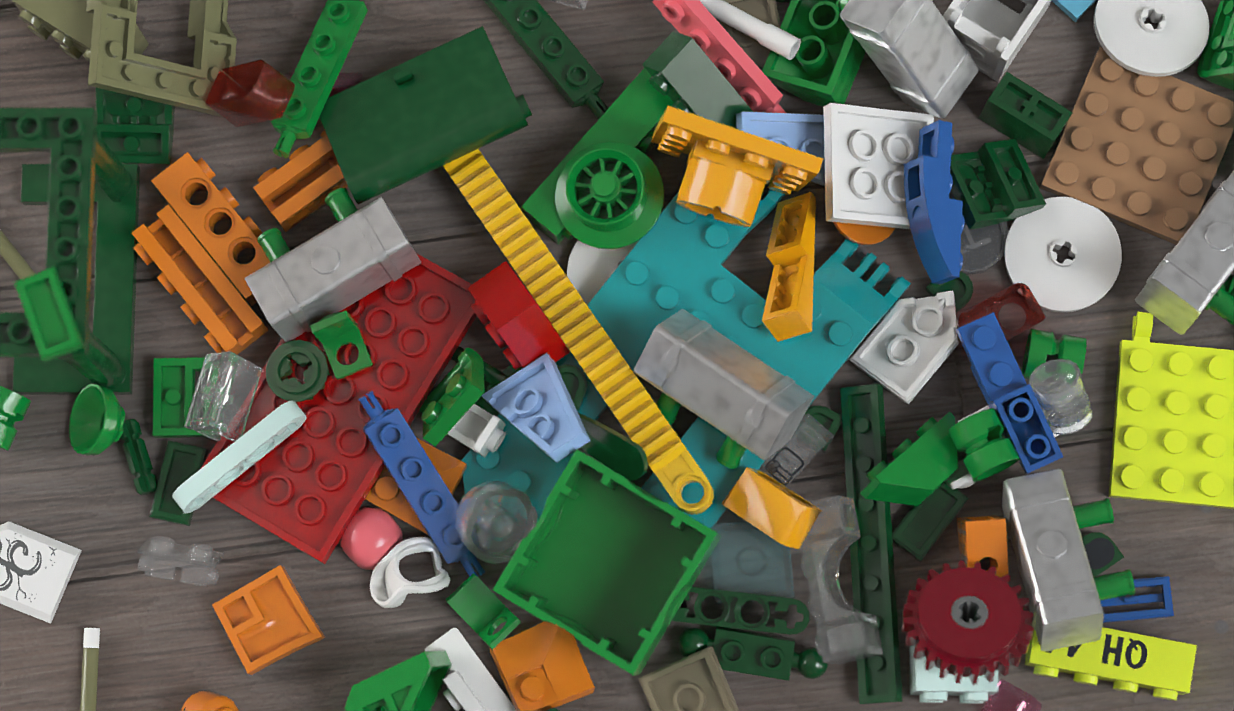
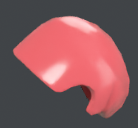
[340,507,403,570]

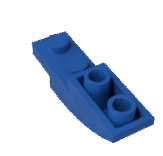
[904,120,965,285]
[956,312,1063,474]

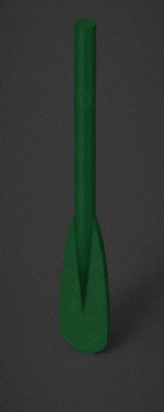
[451,346,648,480]

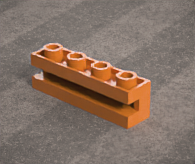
[253,130,348,232]
[132,204,269,359]

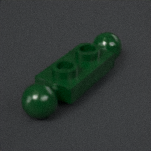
[678,626,828,681]

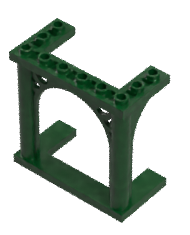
[0,108,140,395]

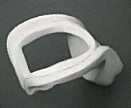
[370,537,450,608]

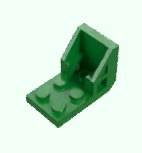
[345,651,452,711]

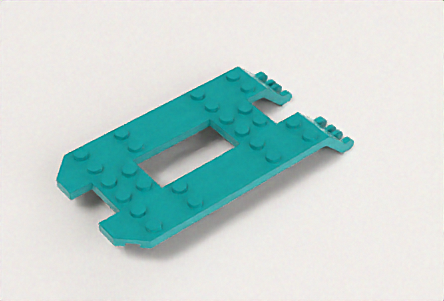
[461,189,911,541]

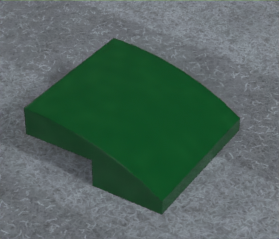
[96,88,175,164]
[950,139,1046,230]

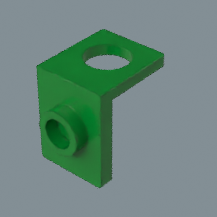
[310,311,373,380]
[446,573,521,649]

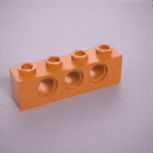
[151,152,270,306]

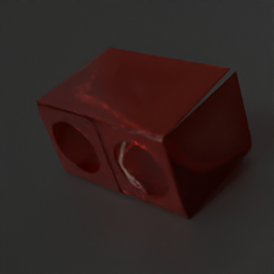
[206,59,295,127]
[957,283,1047,342]

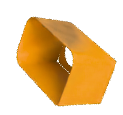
[721,467,821,549]

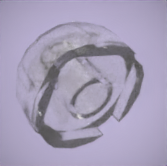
[455,481,538,564]

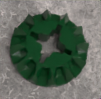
[266,340,330,404]

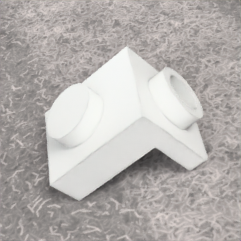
[447,404,506,458]

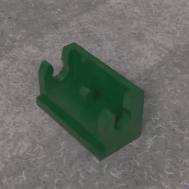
[978,72,1073,159]

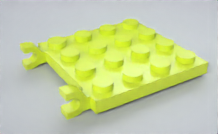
[1108,312,1234,509]

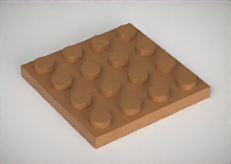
[1040,47,1234,245]

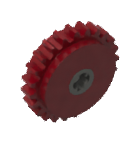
[902,561,1034,685]

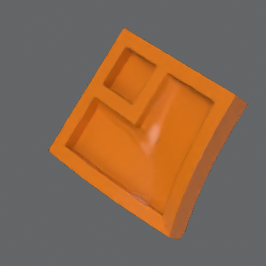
[365,438,467,536]
[212,565,325,675]
[490,621,595,711]

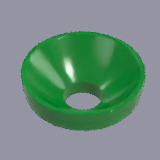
[69,384,126,456]

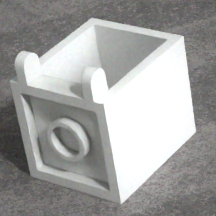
[943,0,1051,82]

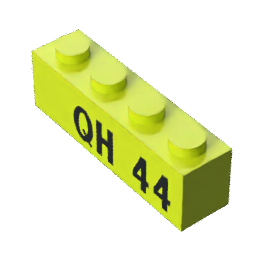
[1025,626,1197,701]

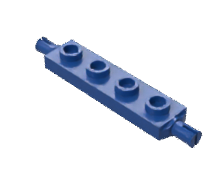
[358,391,485,577]

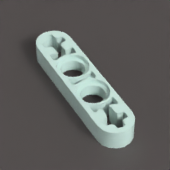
[172,400,306,513]

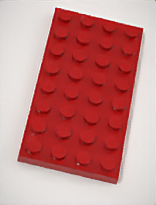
[200,253,477,564]

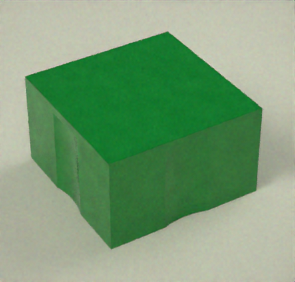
[493,449,722,675]

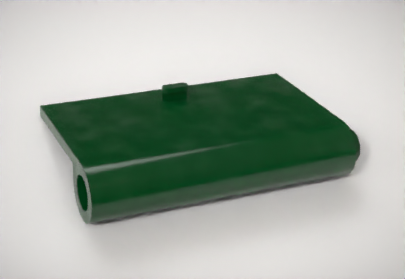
[320,26,532,205]

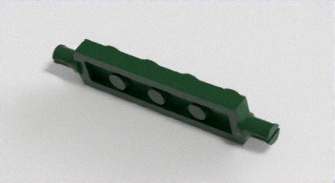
[484,0,608,120]

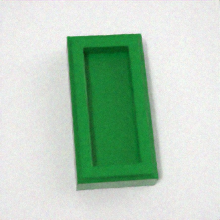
[14,267,85,362]

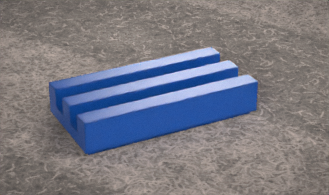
[1100,576,1174,623]

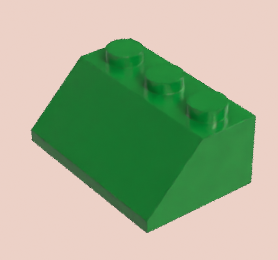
[762,0,866,107]

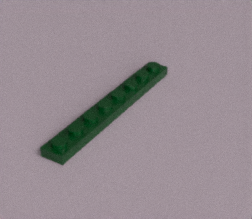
[840,384,903,705]

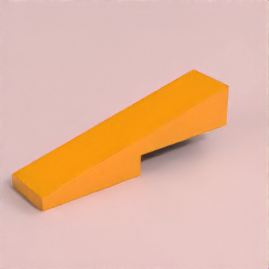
[762,192,816,342]

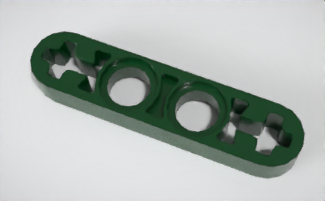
[672,587,810,635]

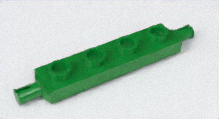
[271,0,368,158]

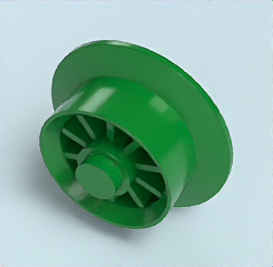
[555,142,664,249]

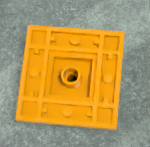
[651,106,823,227]

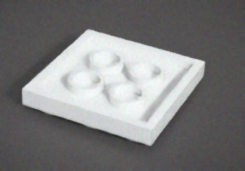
[823,103,934,229]

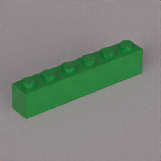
[521,68,674,245]

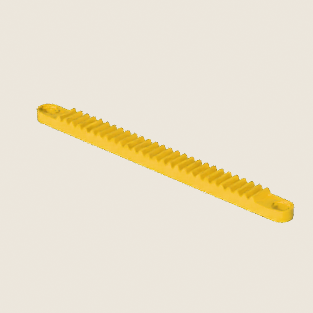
[443,149,714,514]

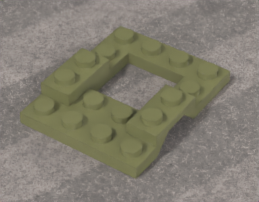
[86,0,237,117]

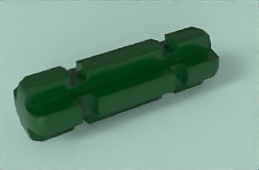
[120,419,158,495]

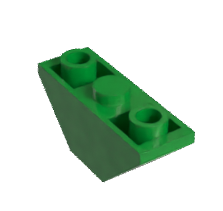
[860,412,958,506]

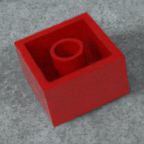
[468,261,570,370]

